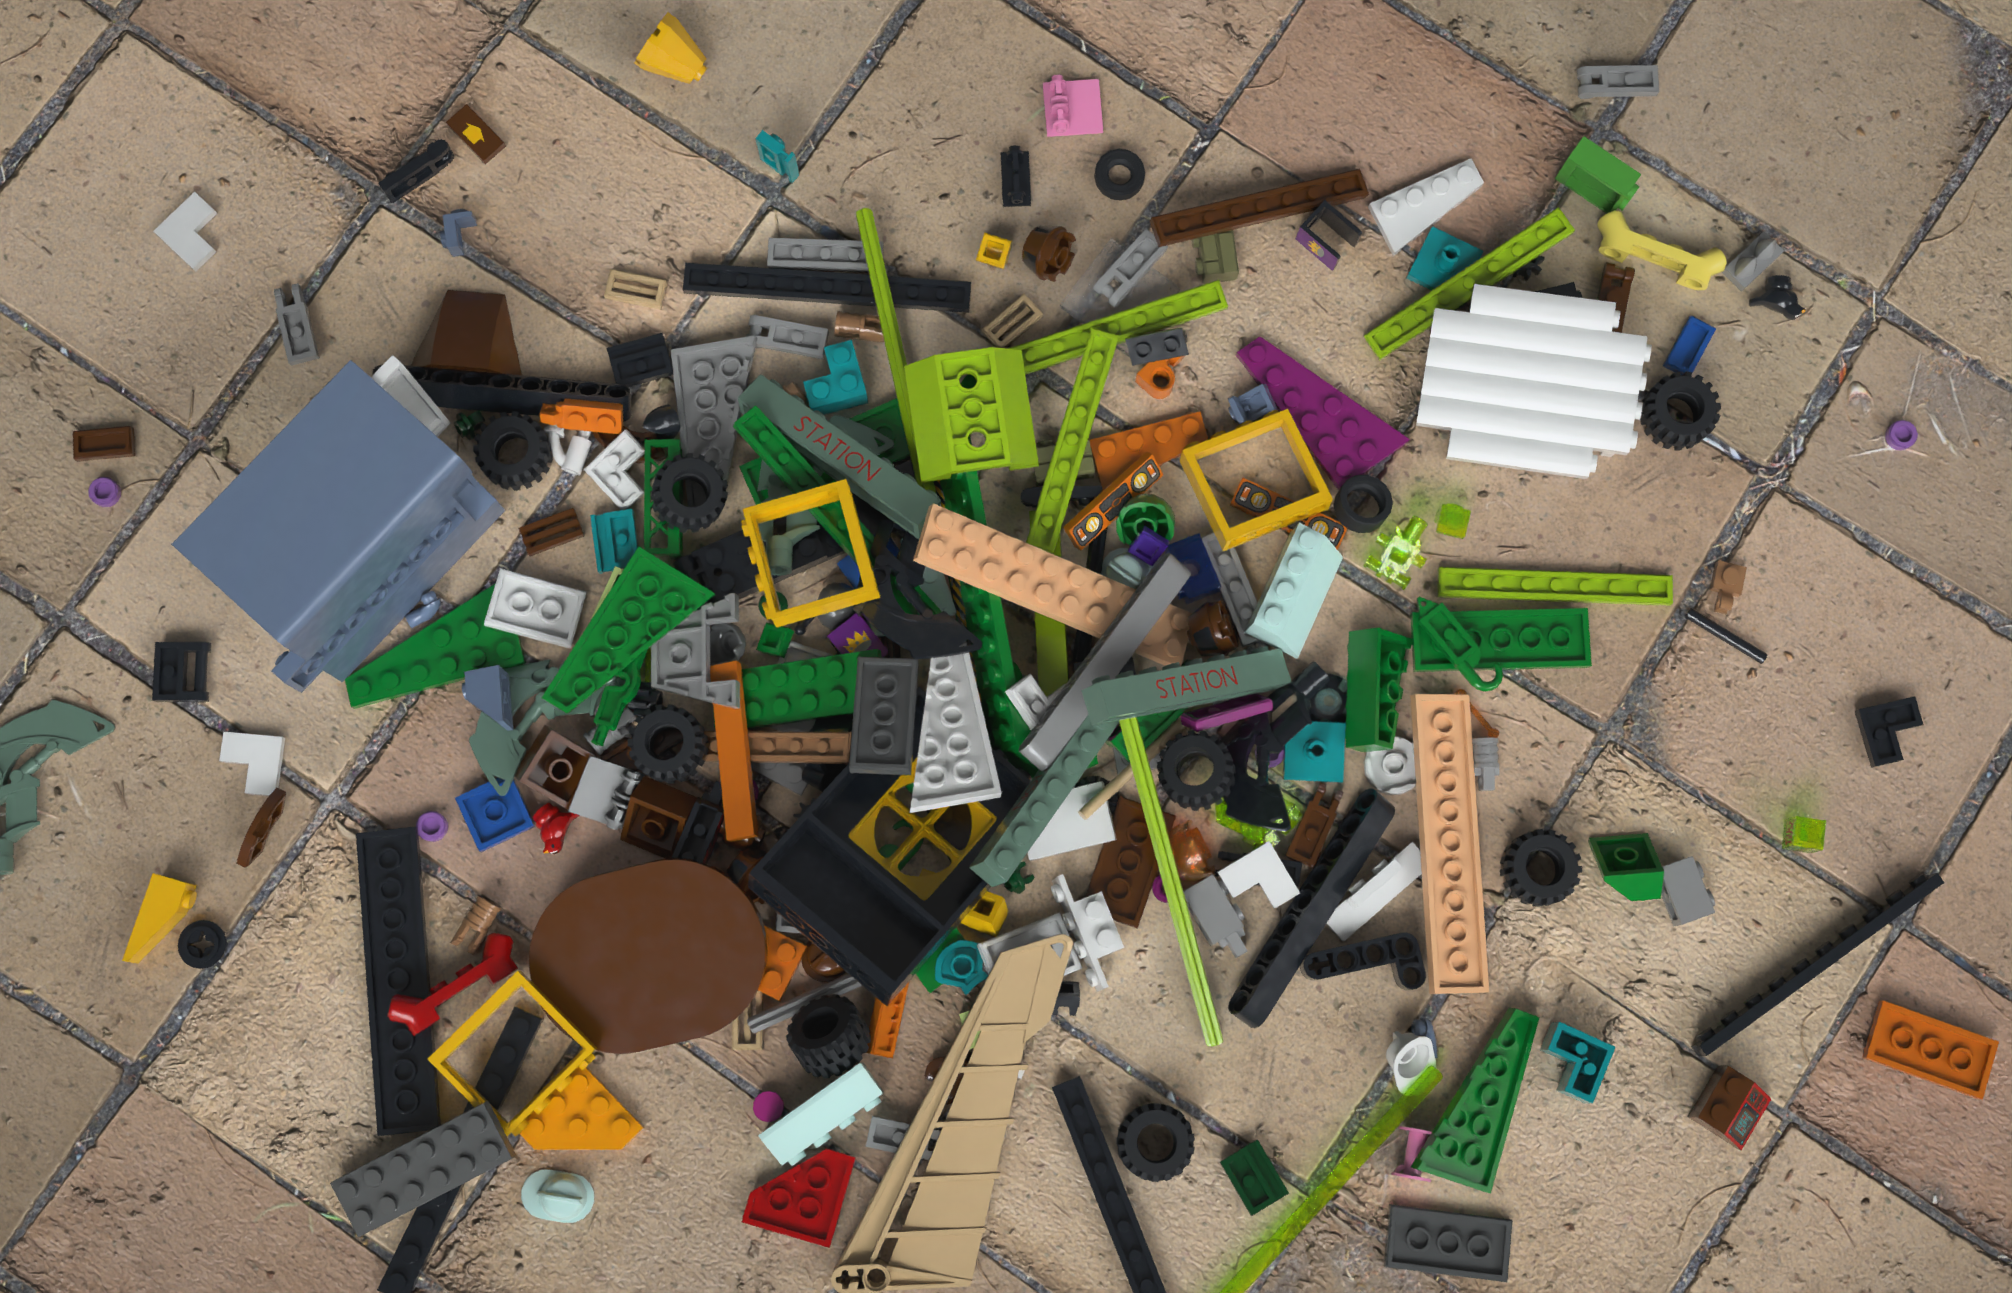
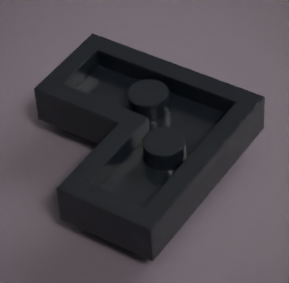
[1855,696,1924,768]

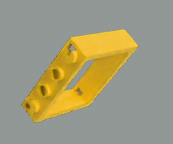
[1180,409,1333,551]
[741,479,880,628]
[428,970,597,1137]

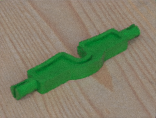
[591,650,648,746]

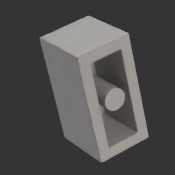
[1661,856,1715,927]

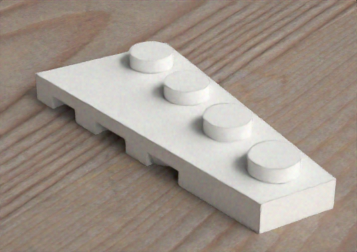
[1368,159,1484,256]

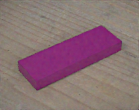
[1181,694,1273,732]

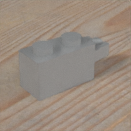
[1184,874,1247,958]

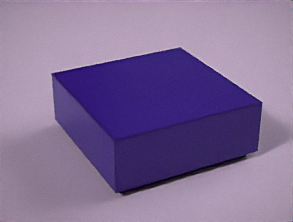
[1128,526,1169,566]

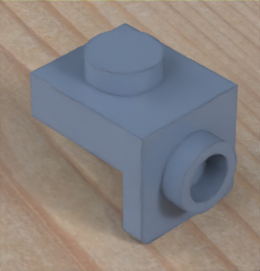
[440,209,477,257]
[1228,384,1278,424]

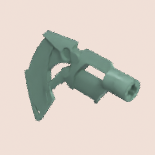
[757,415,894,576]
[469,659,626,796]
[0,700,115,875]

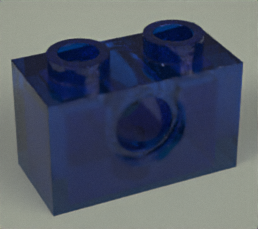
[1163,533,1222,605]

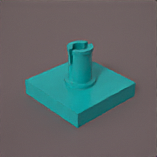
[1406,226,1484,291]
[1283,722,1346,783]

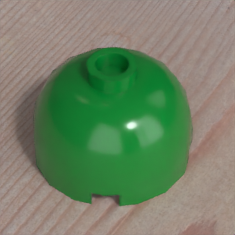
[1116,494,1175,546]

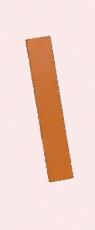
[710,660,758,842]

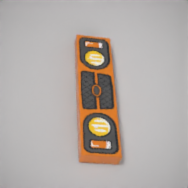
[1063,451,1163,551]
[1230,478,1347,550]

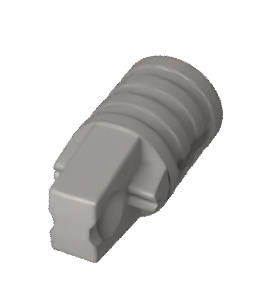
[583,707,636,756]
[1472,738,1499,791]

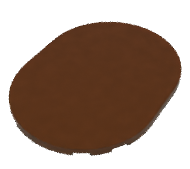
[529,858,768,1054]

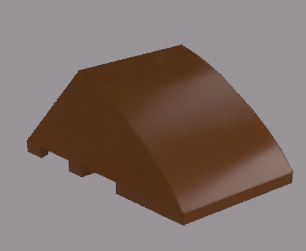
[411,290,523,375]

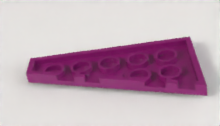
[1236,336,1410,490]

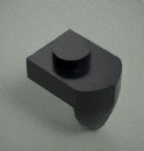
[642,404,680,439]

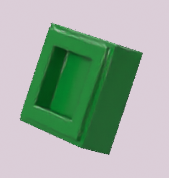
[756,622,794,658]

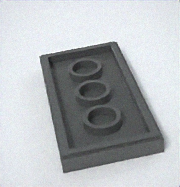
[849,657,919,775]
[1384,1204,1513,1282]

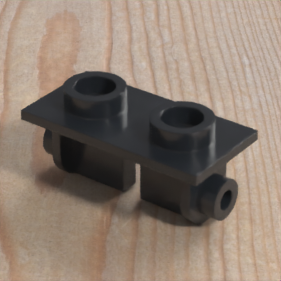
[1000,145,1031,207]
[1125,327,1189,366]

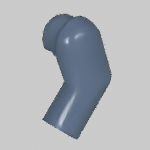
[405,591,441,628]
[1411,1017,1438,1058]

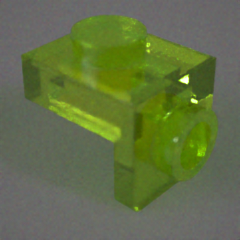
[1434,503,1471,539]

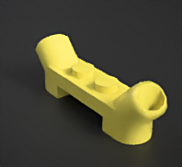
[1597,210,1727,290]

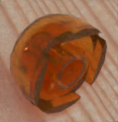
[1168,820,1215,881]

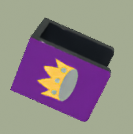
[1296,200,1362,271]
[827,614,890,658]

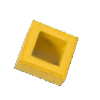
[976,232,1012,270]

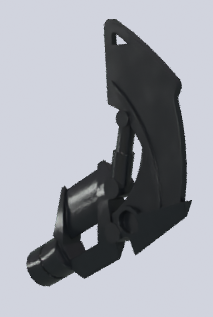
[853,518,982,659]
[1209,661,1331,832]

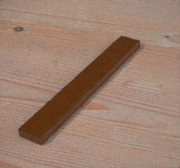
[1149,169,1369,247]

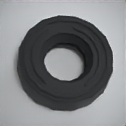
[1094,148,1145,201]

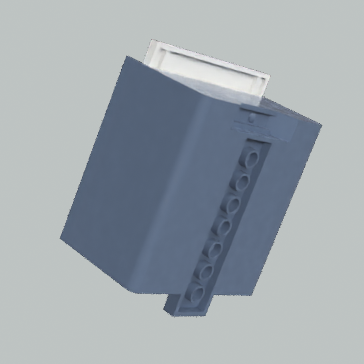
[171,355,506,693]

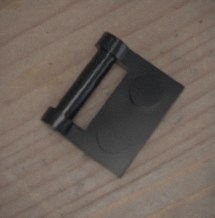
[152,642,211,703]

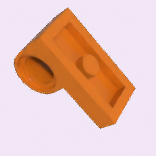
[1135,356,1185,399]

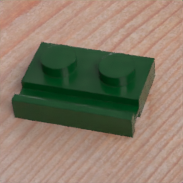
[1219,1139,1289,1216]

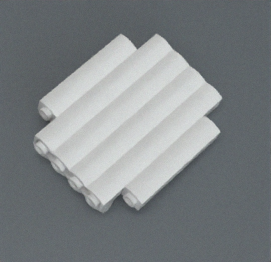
[1416,284,1652,479]

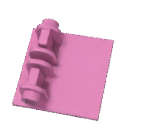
[1043,75,1103,137]

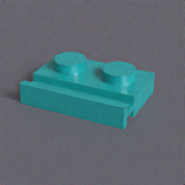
[755,130,799,184]
[590,509,639,574]

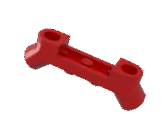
[388,933,518,1036]

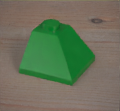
[1588,833,1664,901]

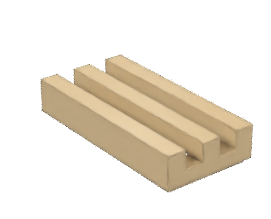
[604,269,667,310]
[981,293,1043,348]
[732,991,763,1051]

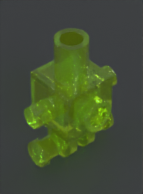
[1363,515,1428,590]

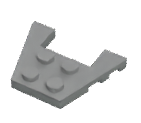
[651,593,740,709]

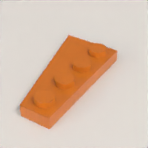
[1090,412,1208,491]

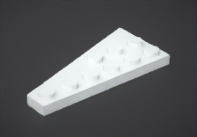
[910,642,1002,813]

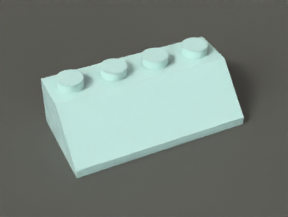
[1244,522,1343,659]
[758,1063,884,1166]

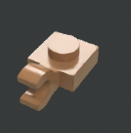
[1710,560,1747,615]

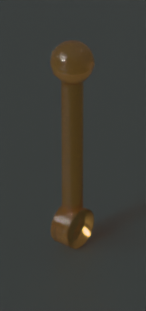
[1455,689,1499,738]

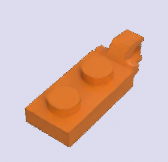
[540,398,623,434]

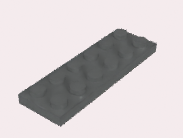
[330,1101,516,1237]

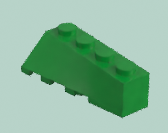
[1345,627,1412,752]

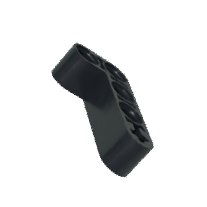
[1300,932,1426,990]

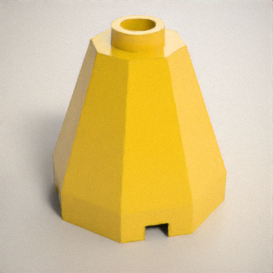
[634,12,707,84]

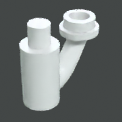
[543,424,592,476]

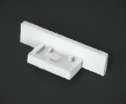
[1326,842,1422,941]
[1051,874,1124,992]

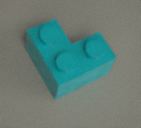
[803,340,868,415]
[1540,1022,1616,1104]

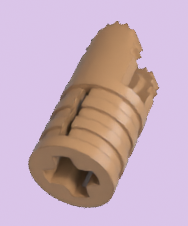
[834,311,884,342]
[450,895,502,955]

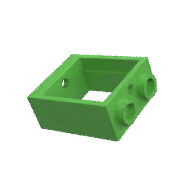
[1555,136,1641,214]

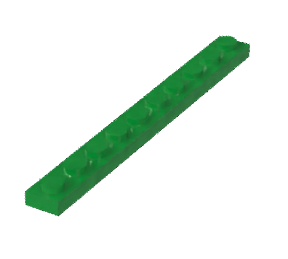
[733,405,942,615]

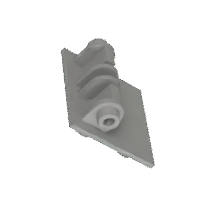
[568,756,645,830]

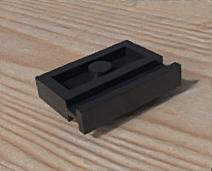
[606,333,673,387]

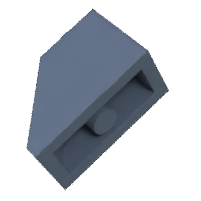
[462,665,513,731]

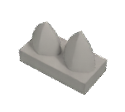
[1722,231,1784,292]

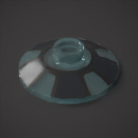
[1309,674,1347,723]

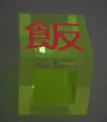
[1782,816,1826,853]

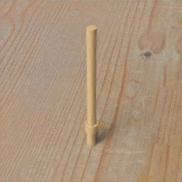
[1078,702,1213,820]

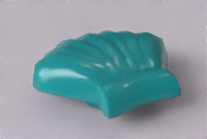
[935,940,988,995]

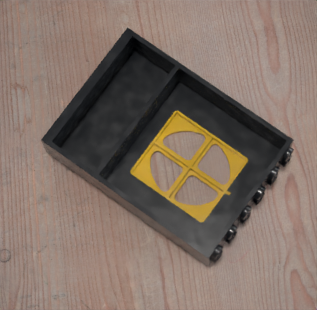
[748,687,1032,1007]

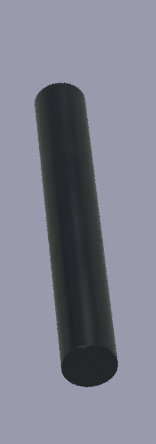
[1685,608,1768,664]

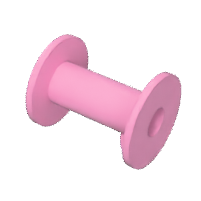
[1391,1126,1432,1182]

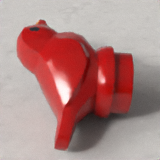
[532,803,580,855]

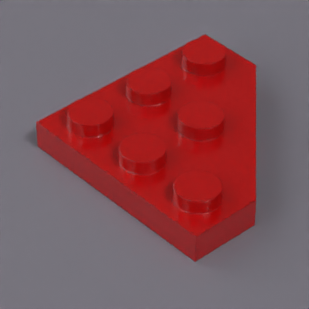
[741,1149,856,1248]

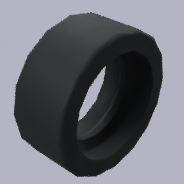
[1333,474,1393,533]

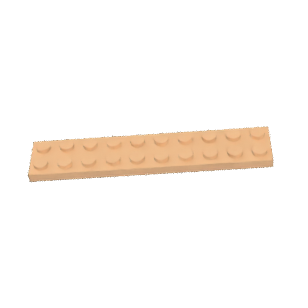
[913,503,1192,667]
[1410,694,1489,994]

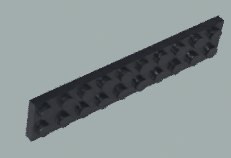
[356,826,441,1136]

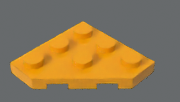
[519,1067,645,1150]

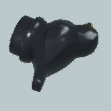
[1749,275,1806,320]

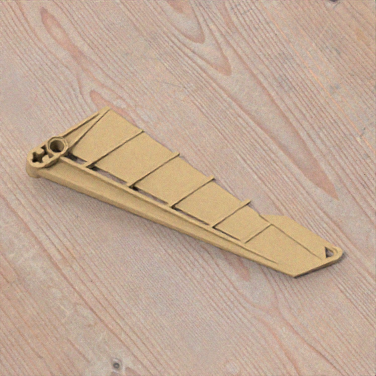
[831,934,1073,1293]

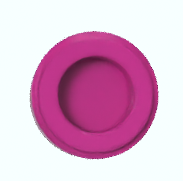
[753,1091,784,1122]

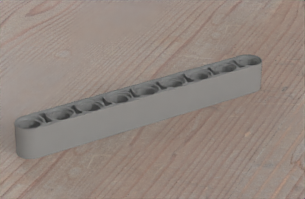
[1018,552,1191,771]

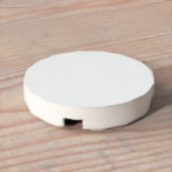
[1363,736,1416,795]

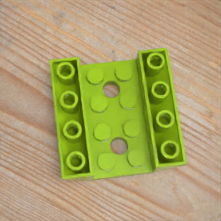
[904,347,1039,483]

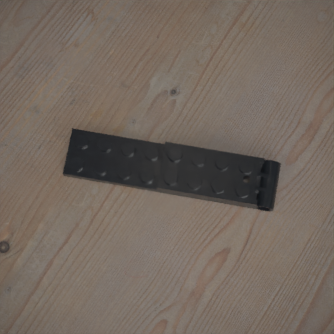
[673,460,915,612]

